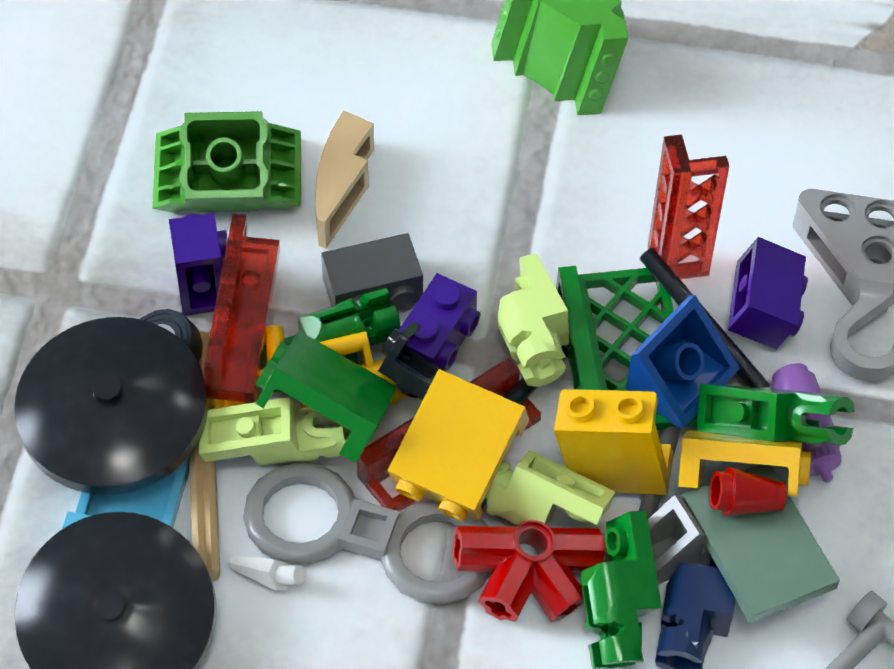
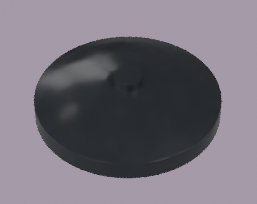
[14,317,208,495]
[15,512,217,669]

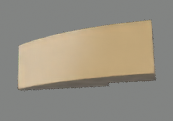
[315,110,374,249]

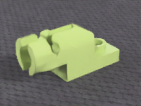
[498,253,569,387]
[199,397,350,467]
[485,450,616,526]

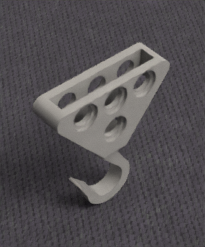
[792,189,894,381]

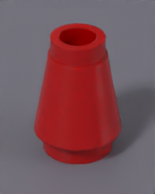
[709,467,787,516]

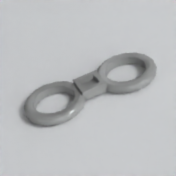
[243,462,491,604]

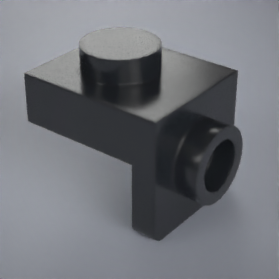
[378,321,446,401]

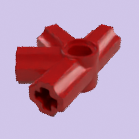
[452,520,606,622]

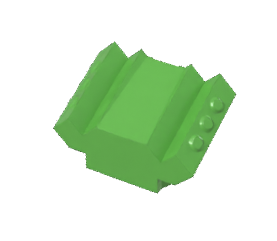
[491,0,629,115]
[152,111,301,213]

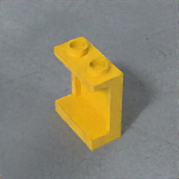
[387,369,529,522]
[554,389,673,495]
[678,430,811,497]

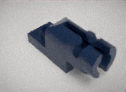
[655,556,736,669]

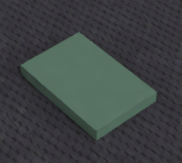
[682,464,840,624]

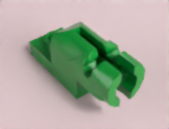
[255,288,400,393]
[697,383,855,445]
[581,511,662,669]

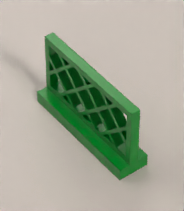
[556,266,698,430]

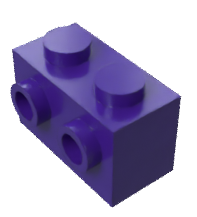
[169,213,233,316]
[728,237,808,350]
[399,273,481,371]

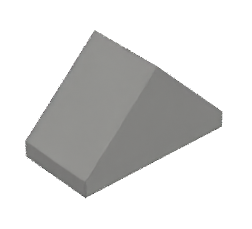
[609,495,705,585]

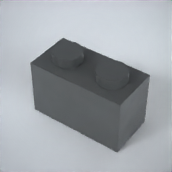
[321,233,423,309]

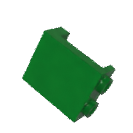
[255,331,397,463]

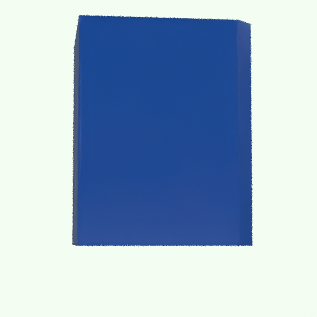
[626,295,740,428]

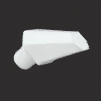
[228,555,306,591]

